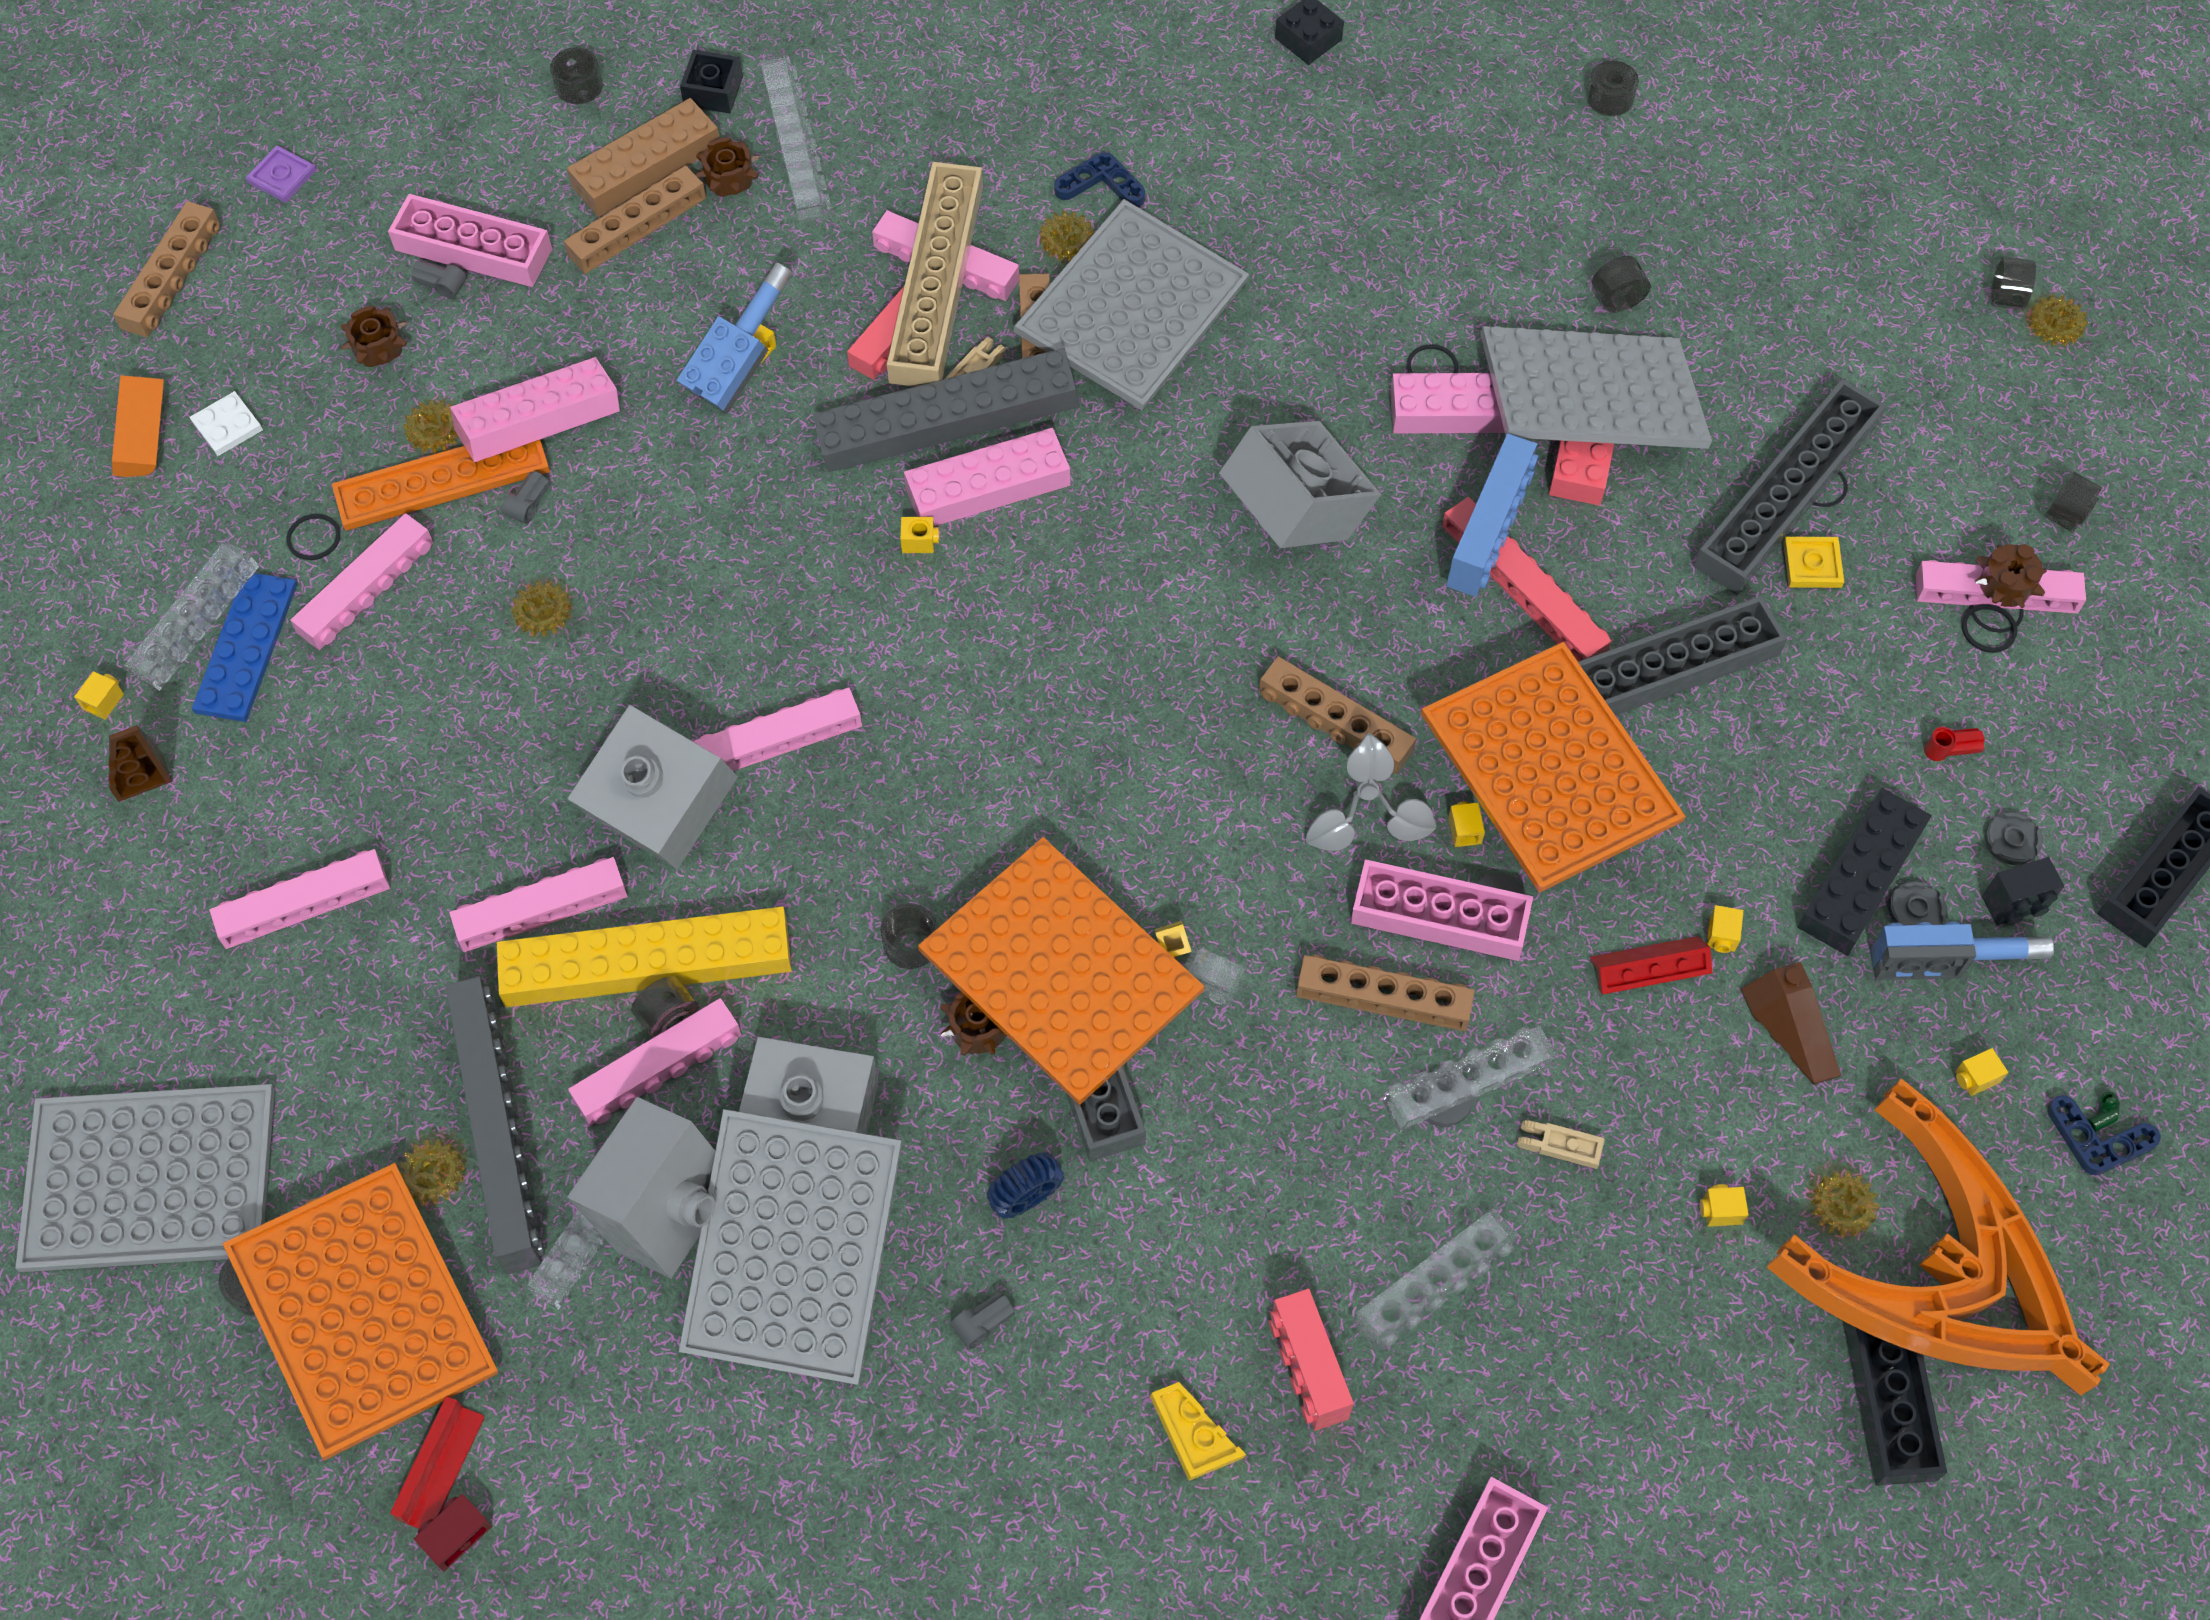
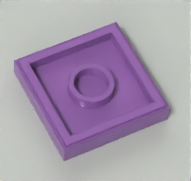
[246,145,317,203]

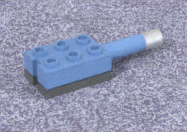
[676,263,792,414]
[1870,922,2054,980]

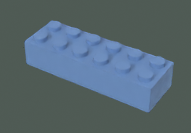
[1447,433,1539,597]

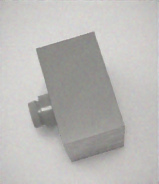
[1219,421,1381,548]
[567,705,738,870]
[739,1037,879,1134]
[567,1097,716,1279]

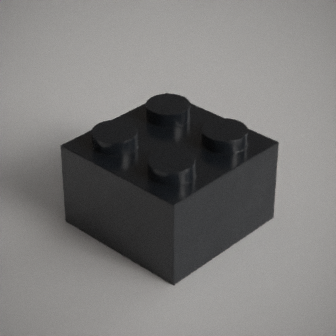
[1275,0,1344,65]
[680,50,743,114]
[1981,857,2064,925]

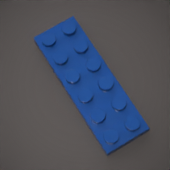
[192,571,298,722]

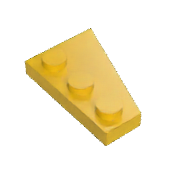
[1150,1382,1246,1481]

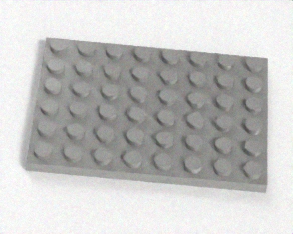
[1014,199,1250,410]
[1480,326,1712,449]
[15,1084,275,1272]
[679,1109,903,1385]

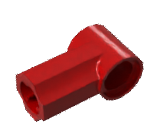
[1924,727,1985,761]

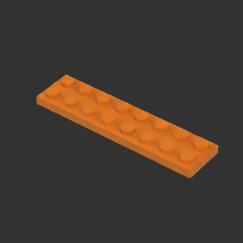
[332,440,550,531]

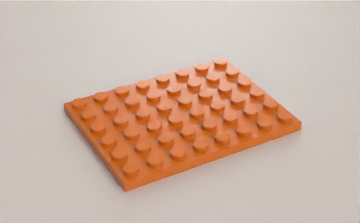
[1421,642,1686,893]
[918,837,1205,1105]
[222,1163,498,1461]

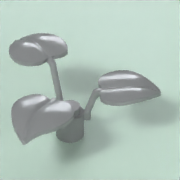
[1306,733,1437,851]

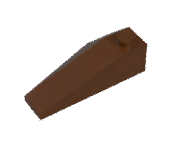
[108,725,172,802]
[1741,962,1841,1085]

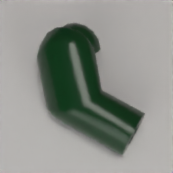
[2088,1092,2120,1132]

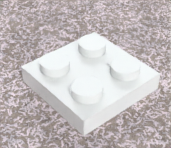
[189,391,263,456]

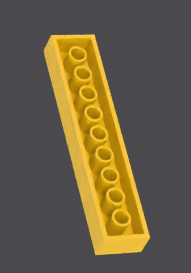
[497,906,792,1007]

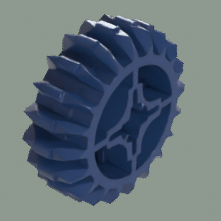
[986,1152,1064,1219]

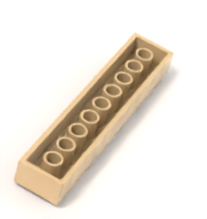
[887,162,983,387]

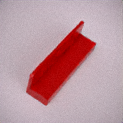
[1590,936,1713,995]
[390,1396,484,1529]

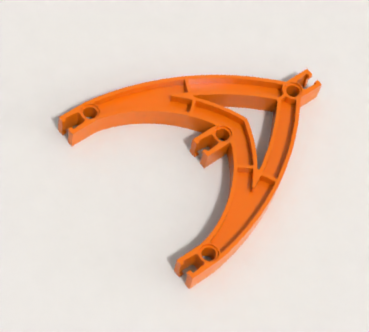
[1767,1079,2110,1396]

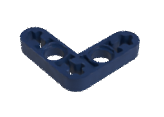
[1054,152,1145,207]
[2048,1095,2161,1175]

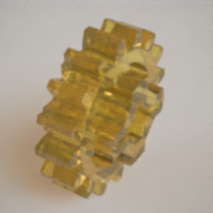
[1040,211,1094,261]
[2029,295,2088,346]
[403,400,459,453]
[511,581,572,637]
[398,1139,465,1204]
[1811,1171,1880,1237]

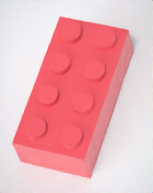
[1549,440,1614,506]
[1268,1289,1354,1431]

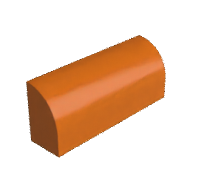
[112,375,164,477]

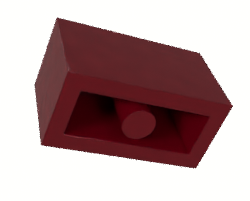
[414,1493,493,1572]

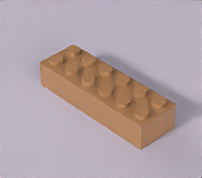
[567,98,719,217]

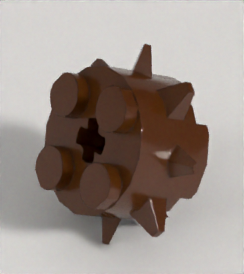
[695,137,760,197]
[340,306,407,367]
[1975,544,2047,608]
[940,992,1007,1056]

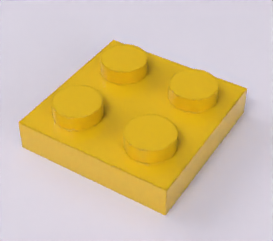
[1783,537,1844,588]

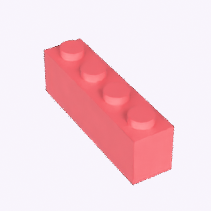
[847,285,905,380]

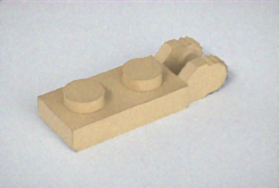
[945,337,1006,379]
[1517,1120,1605,1169]

